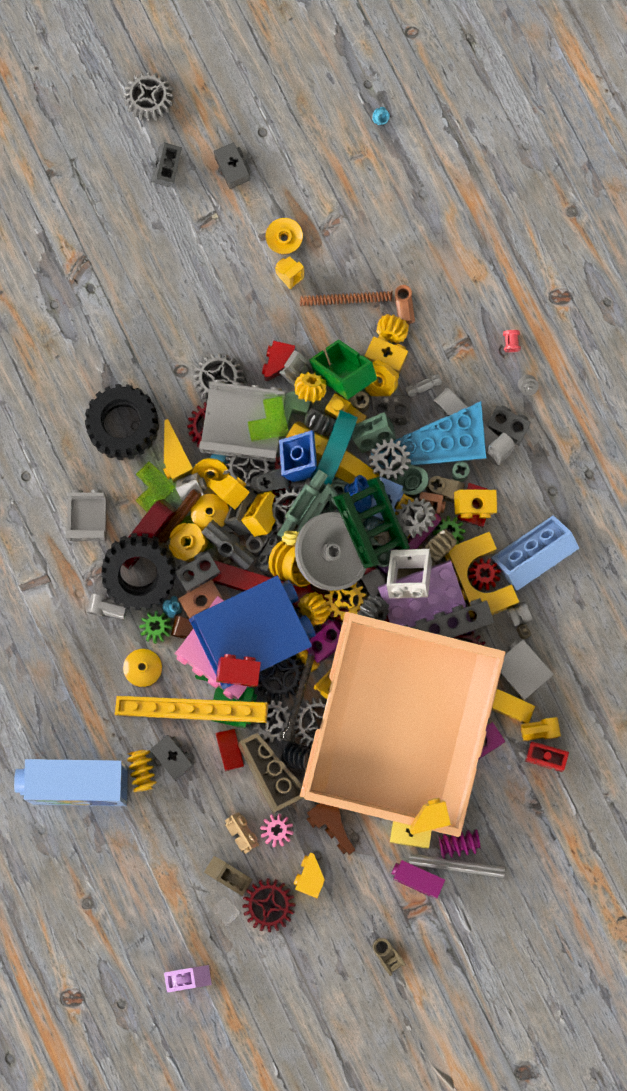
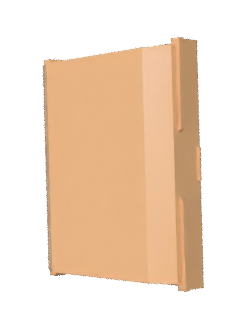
[300,612,506,837]

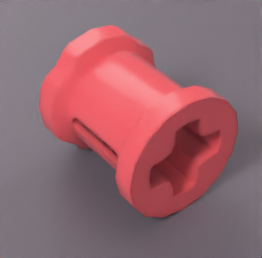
[503,330,521,352]

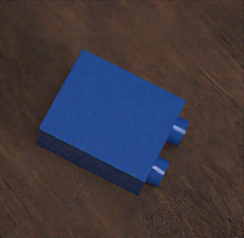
[189,575,316,690]

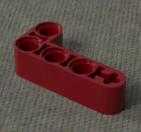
[122,499,177,570]

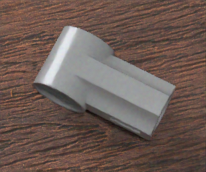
[87,593,127,620]

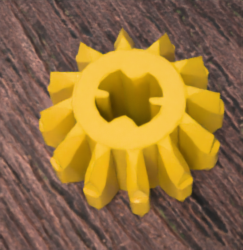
[376,314,409,344]
[294,372,327,403]
[298,592,331,626]

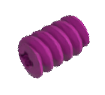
[438,829,481,859]

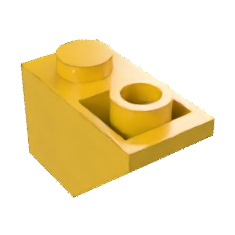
[293,853,325,899]

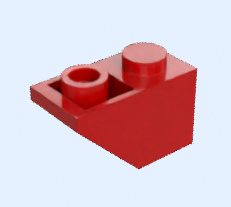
[262,340,296,382]

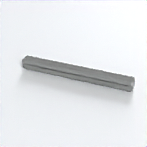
[408,854,506,878]

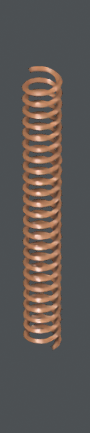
[300,291,393,306]

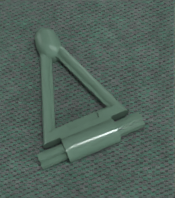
[277,469,391,567]

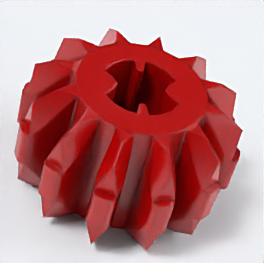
[468,558,501,591]

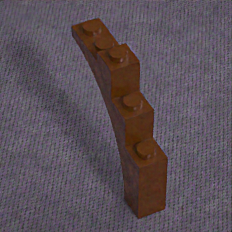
[306,803,355,855]

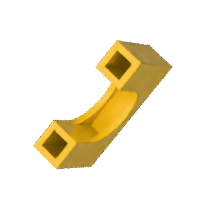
[445,532,519,619]

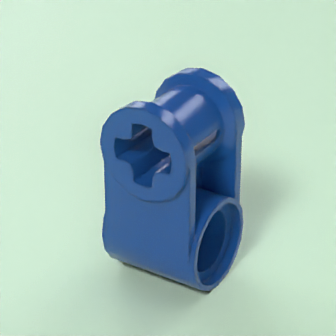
[344,475,372,513]

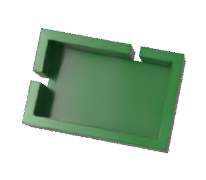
[309,339,377,400]

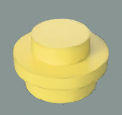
[282,531,299,546]

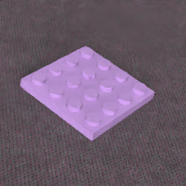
[377,560,475,635]

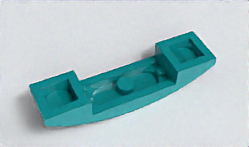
[312,410,358,485]

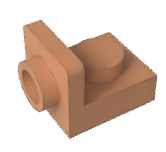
[419,492,446,516]

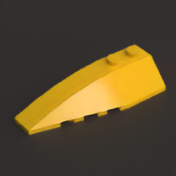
[286,421,380,484]

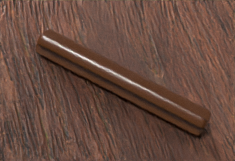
[156,489,201,543]

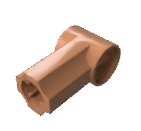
[395,285,415,325]

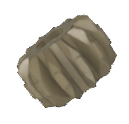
[425,529,457,562]

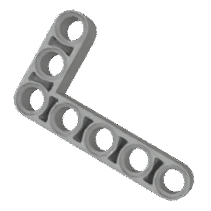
[433,388,515,466]

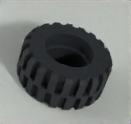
[85,384,159,460]
[101,533,176,611]

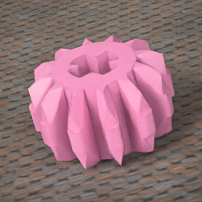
[260,814,294,847]

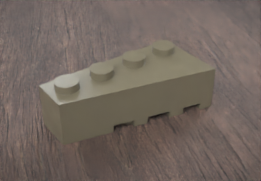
[238,733,304,814]

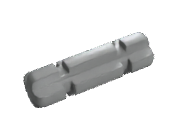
[406,374,442,397]

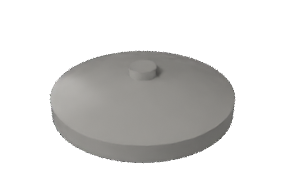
[295,512,367,591]

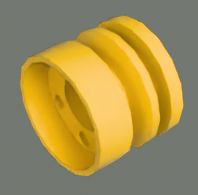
[269,541,311,587]

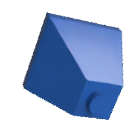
[279,430,317,482]

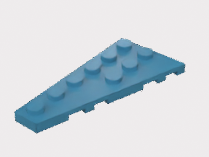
[371,401,487,470]

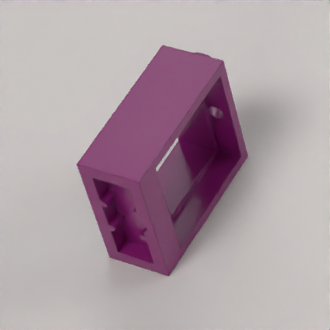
[391,860,445,899]

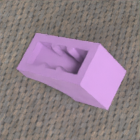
[164,965,212,992]

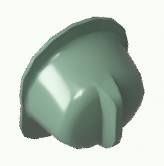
[384,464,429,496]

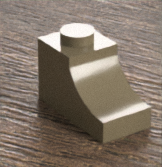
[204,856,253,897]

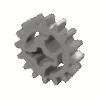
[369,439,411,480]
[396,498,436,538]
[252,700,294,743]

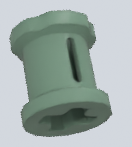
[452,462,470,482]

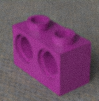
[307,619,342,663]

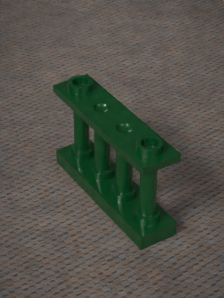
[333,477,410,568]

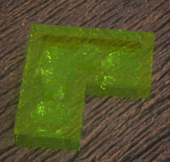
[248,396,289,442]
[135,461,176,513]

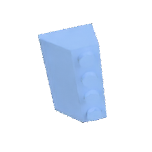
[491,515,579,591]

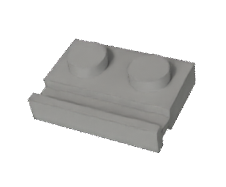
[279,350,314,387]

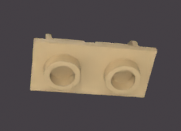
[225,812,259,854]

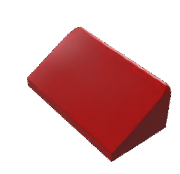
[215,729,244,772]

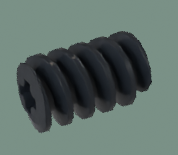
[281,742,311,772]

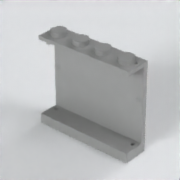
[199,380,285,462]

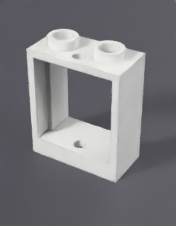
[386,549,432,599]

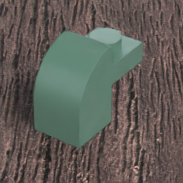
[281,391,311,431]

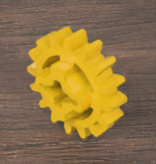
[325,582,366,621]

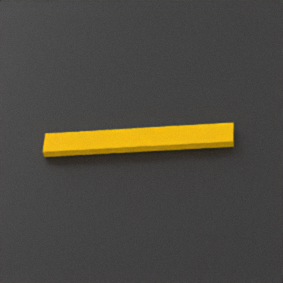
[115,696,268,723]

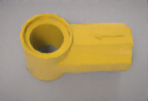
[521,717,561,741]

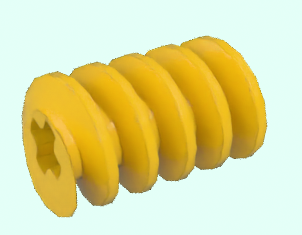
[127,750,157,792]

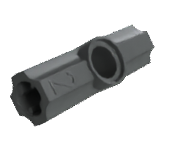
[201,520,256,570]

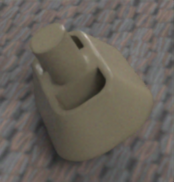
[516,624,531,639]

